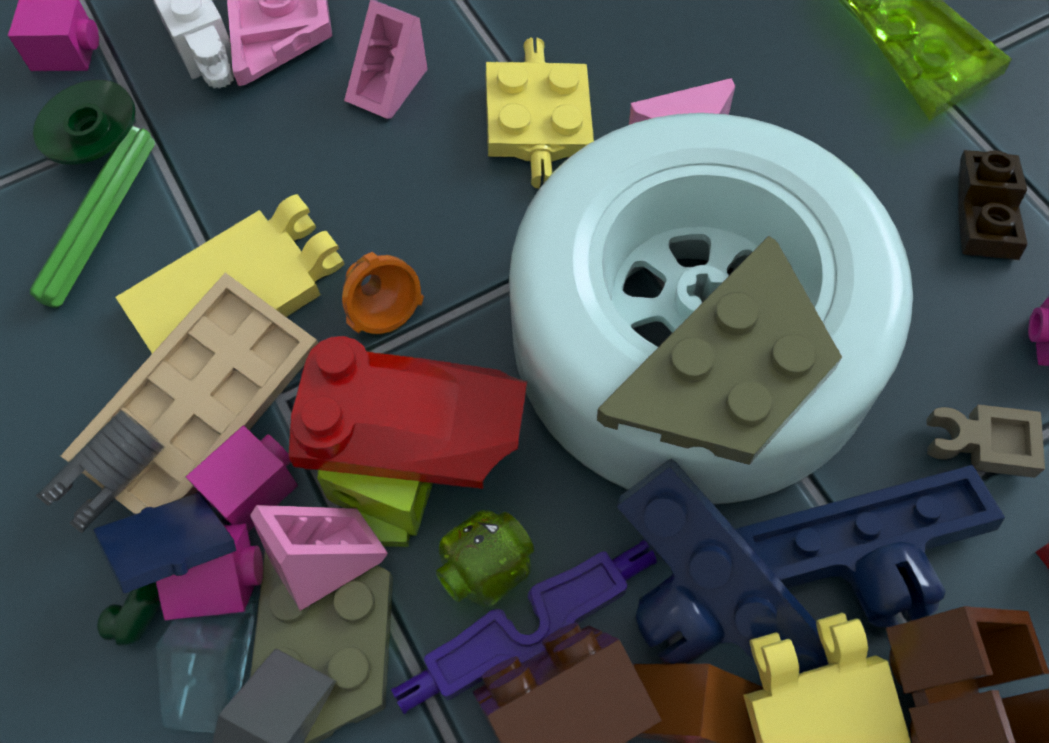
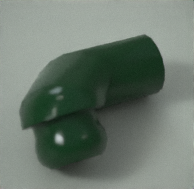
[97,582,161,646]

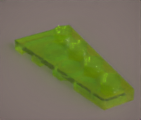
[846,0,1012,120]

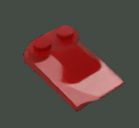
[289,336,528,489]

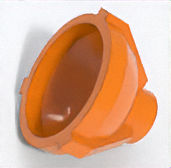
[342,252,424,334]

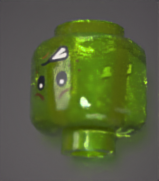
[435,510,534,608]

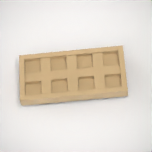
[61,273,318,514]

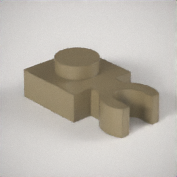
[926,404,1045,478]

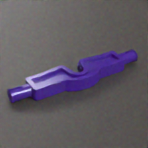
[391,540,657,714]

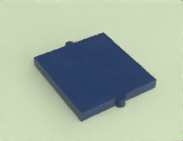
[93,492,236,594]

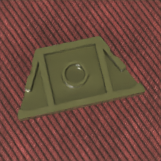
[597,236,842,465]
[250,551,393,743]

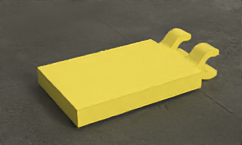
[115,194,345,353]
[743,613,911,743]

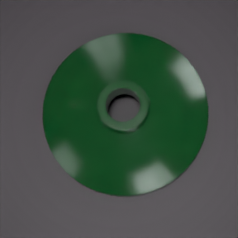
[33,80,135,165]

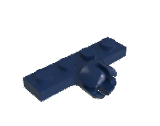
[617,459,829,673]
[735,465,1005,629]

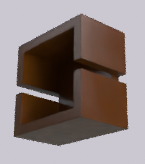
[886,606,1049,743]
[472,623,662,743]

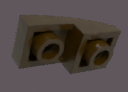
[958,150,1028,260]

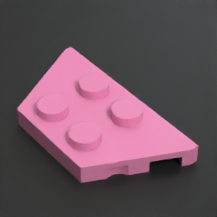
[227,0,333,86]

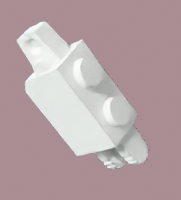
[153,0,235,89]

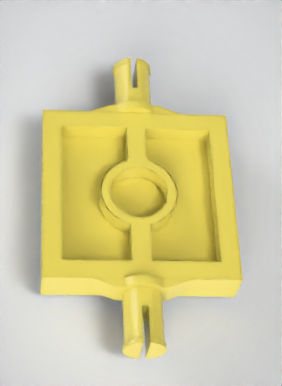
[485,38,594,189]

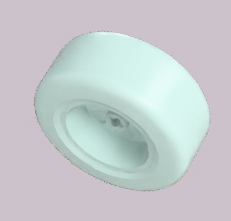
[509,113,913,504]

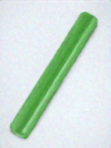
[30,126,155,308]

